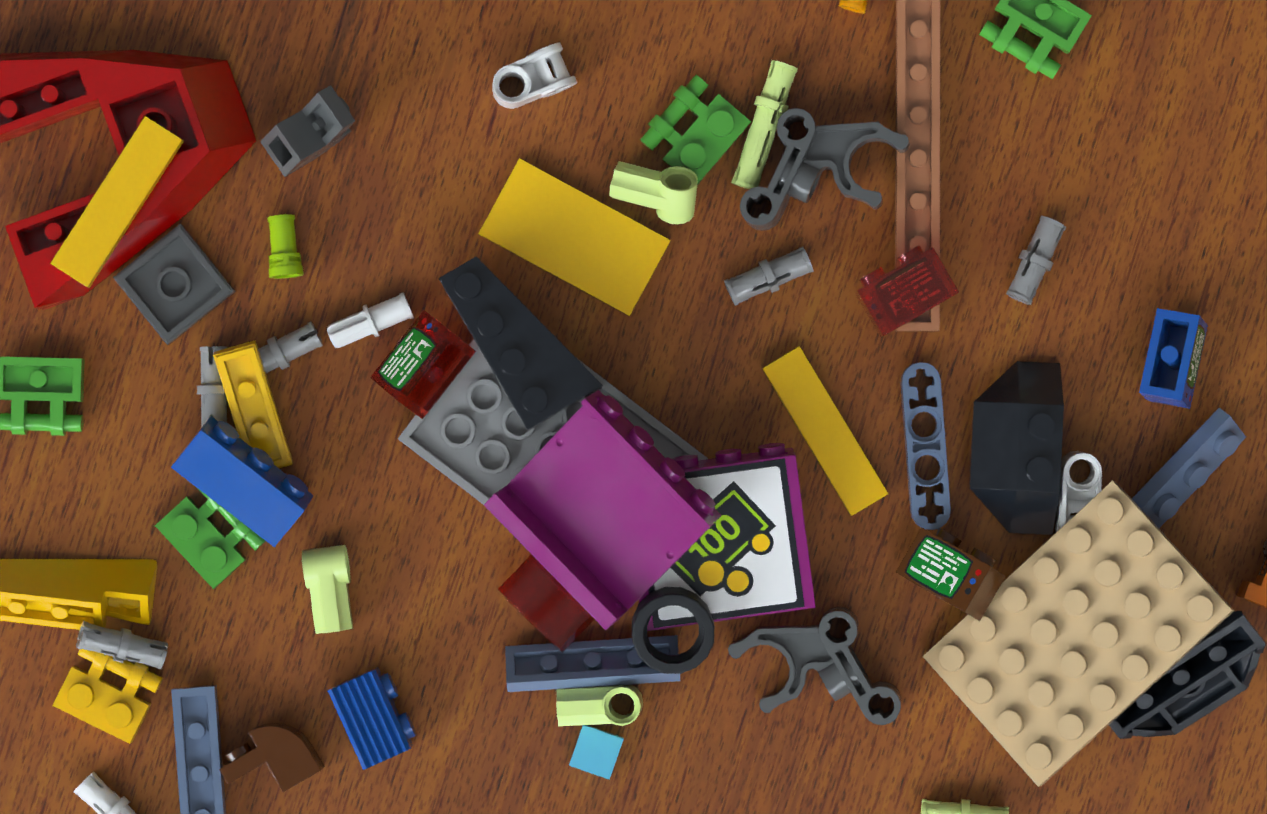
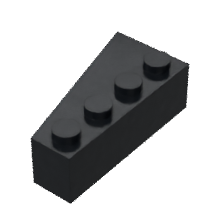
[438,256,603,430]

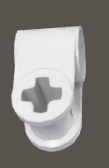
[492,42,578,109]
[1055,451,1102,532]

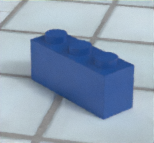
[171,416,314,547]

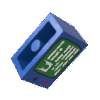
[1139,308,1208,409]

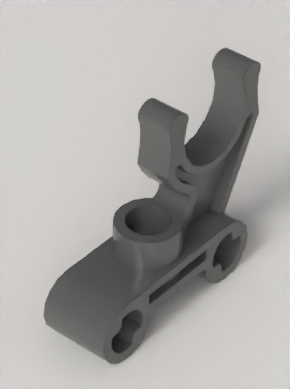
[740,108,910,231]
[728,606,901,725]

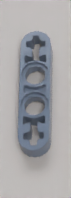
[900,362,951,530]

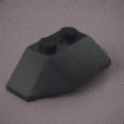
[969,361,1064,535]
[1109,611,1266,739]

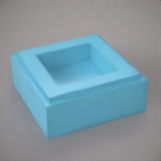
[569,725,624,780]

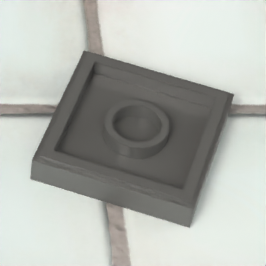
[113,224,236,345]

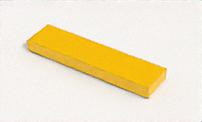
[50,116,184,288]
[762,346,888,516]

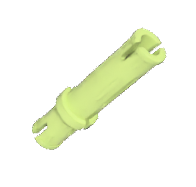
[731,60,798,190]

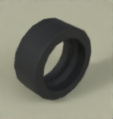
[632,587,715,674]

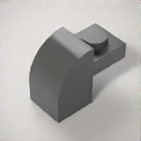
[261,85,355,177]

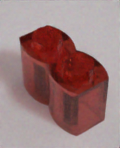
[498,554,595,653]

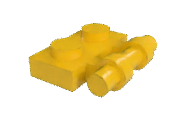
[52,649,163,744]

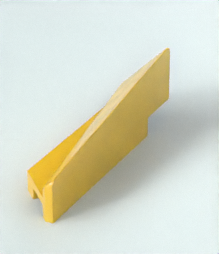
[0,559,157,630]

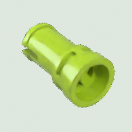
[267,214,304,279]

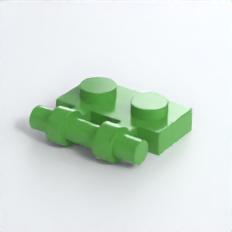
[979,0,1092,79]
[640,75,751,185]
[0,357,85,436]
[155,488,266,589]

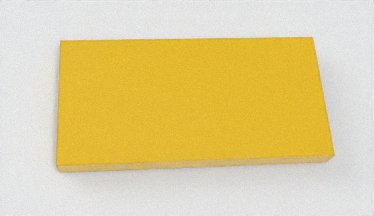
[478,158,671,317]

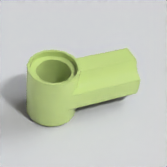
[609,161,698,224]
[302,545,353,634]
[556,684,643,726]

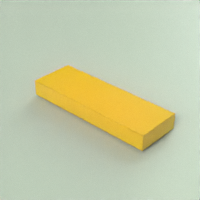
[213,340,293,468]

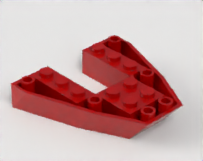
[0,50,257,310]

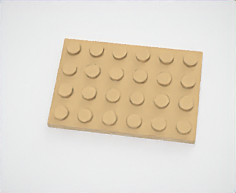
[923,480,1235,787]

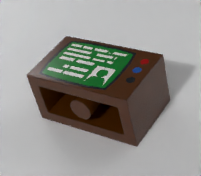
[896,527,1006,621]

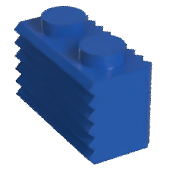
[328,667,416,770]

